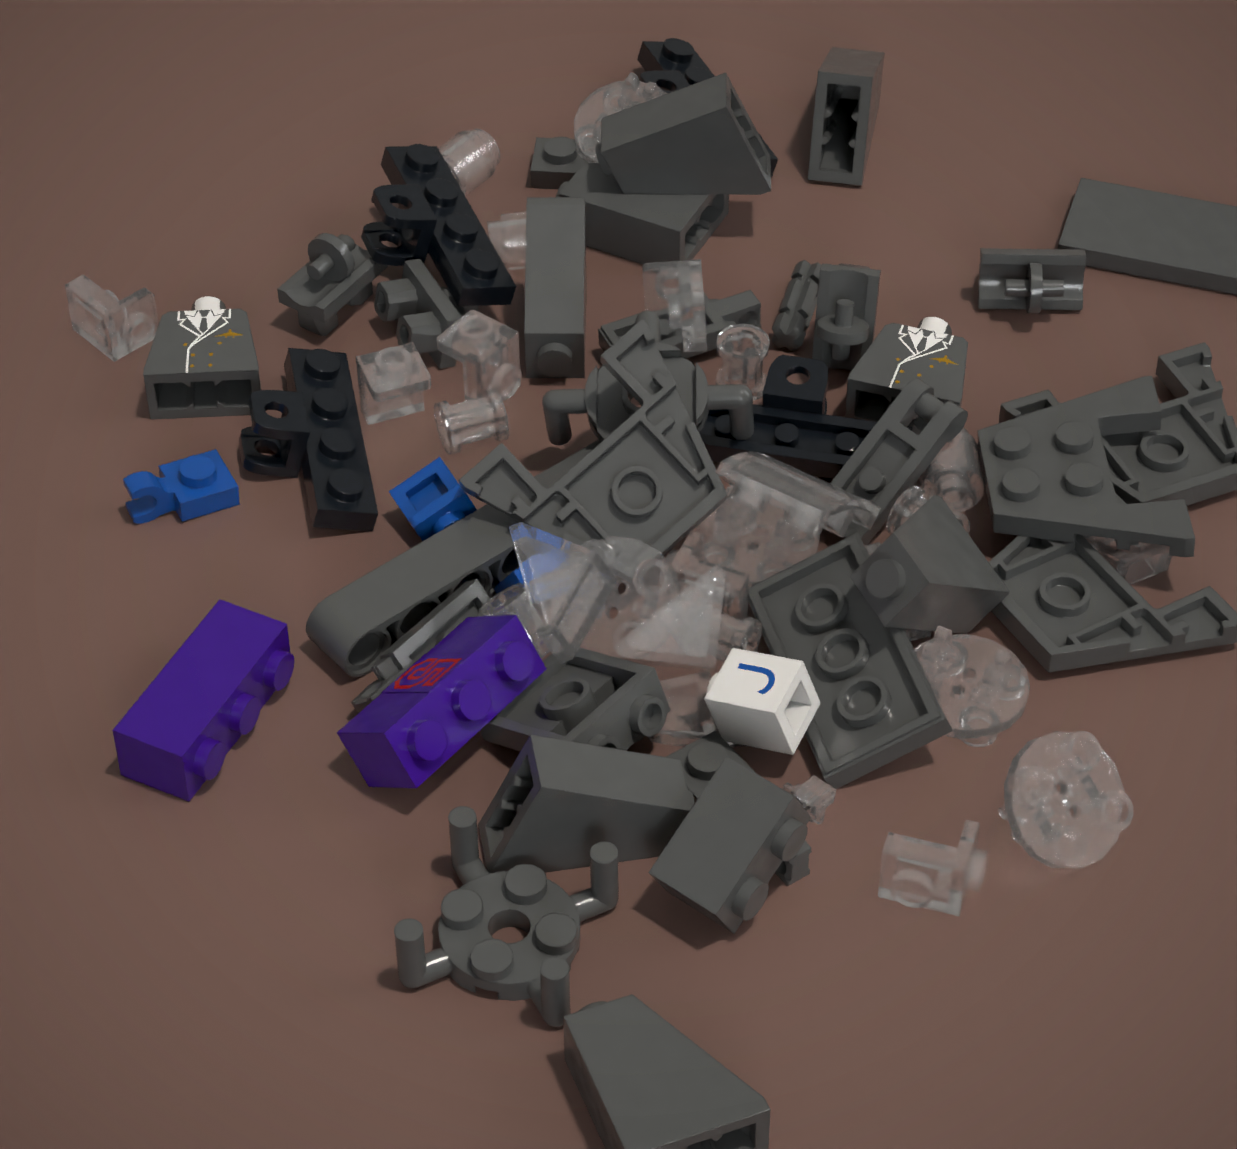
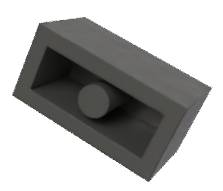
[648,756,811,934]

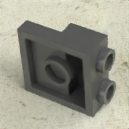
[480,643,671,752]

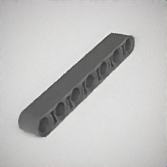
[306,439,600,677]

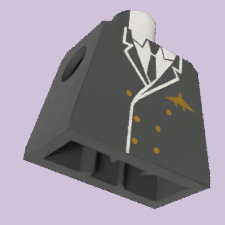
[143,296,262,420]
[845,317,968,447]

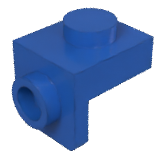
[389,457,477,541]

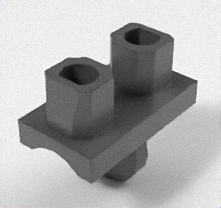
[277,233,388,336]
[977,248,1087,314]
[374,259,479,369]
[812,263,881,371]

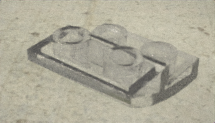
[716,451,881,538]

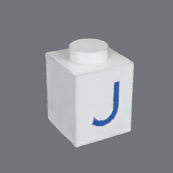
[704,648,821,755]

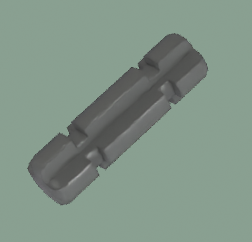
[772,260,821,351]

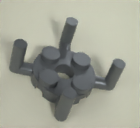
[542,310,754,445]
[394,806,619,1027]

